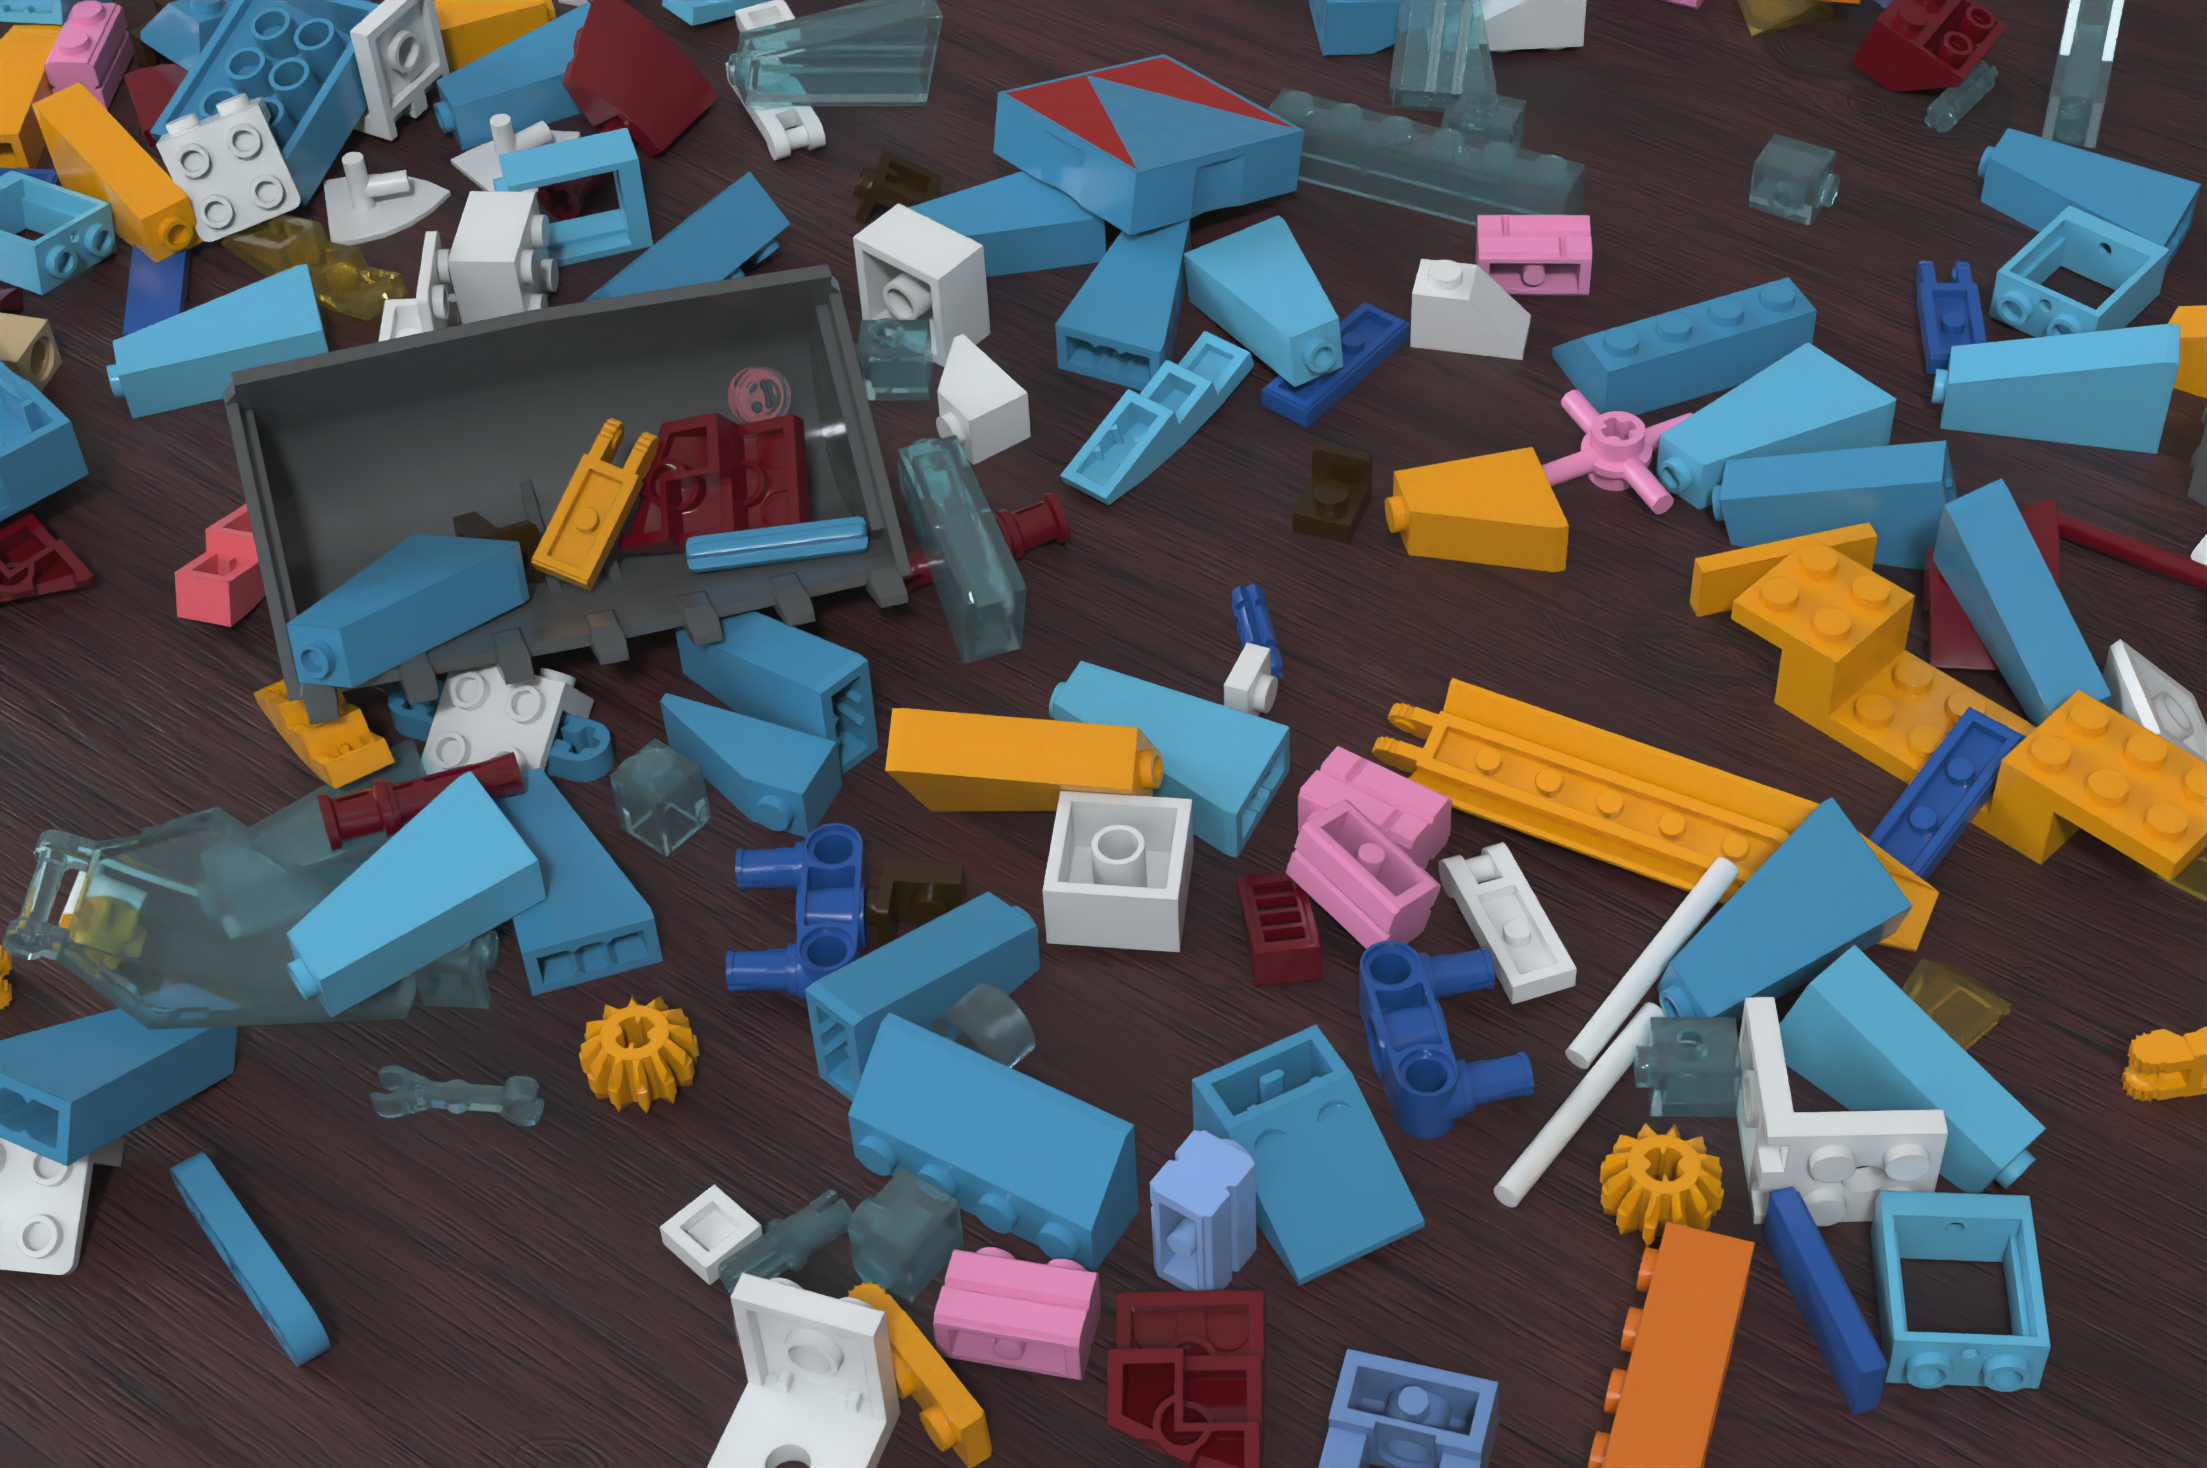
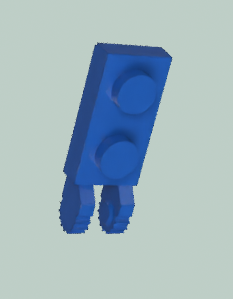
[1916,261,1987,374]

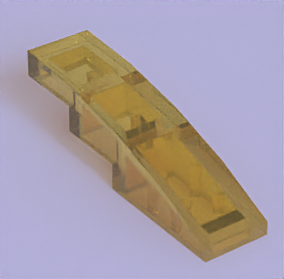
[220,214,409,321]

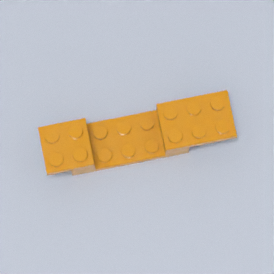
[1731,536,2207,882]

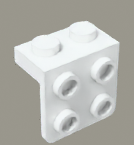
[156,93,301,242]
[378,231,462,342]
[419,664,594,777]
[0,1138,125,1275]

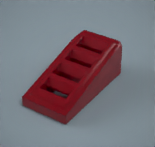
[1236,871,1322,987]

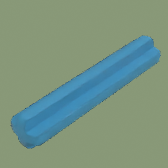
[685,516,869,573]

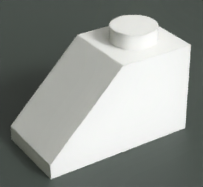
[1410,259,1531,360]
[936,334,1031,465]

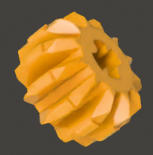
[579,994,699,1114]
[1599,1123,1724,1247]

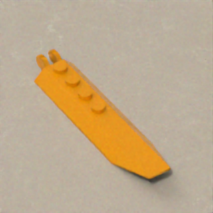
[1372,678,1939,952]

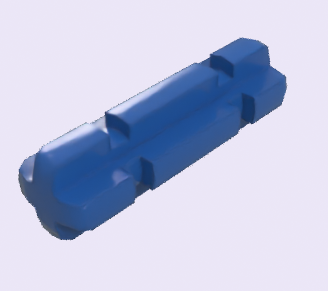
[1231,583,1284,682]

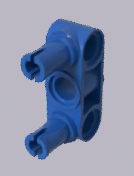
[726,823,870,1002]
[1359,941,1534,1139]

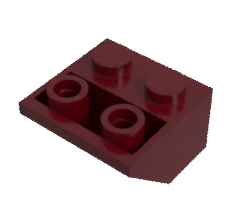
[1850,0,2009,92]

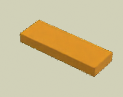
[1690,522,1878,617]

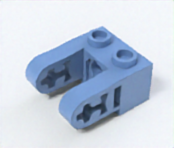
[1318,1349,1500,1468]

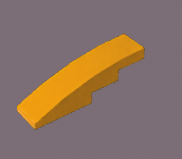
[253,679,395,789]

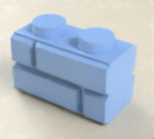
[1150,1130,1257,1291]

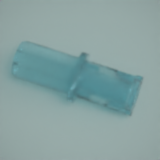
[717,1189,855,1295]

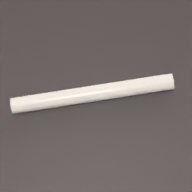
[1565,857,1739,1069]
[1493,1002,1667,1208]

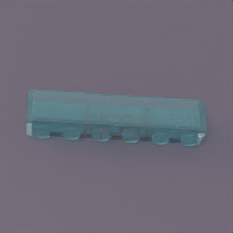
[1268,88,1586,226]

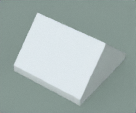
[2103,639,2207,763]

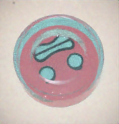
[727,366,791,424]

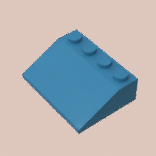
[149,0,401,206]

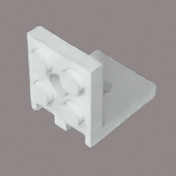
[350,0,450,141]
[1732,997,1948,1226]
[707,1273,901,1468]

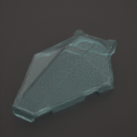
[3,806,421,1030]

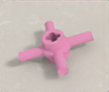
[1541,390,1693,514]

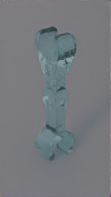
[369,1065,545,1126]

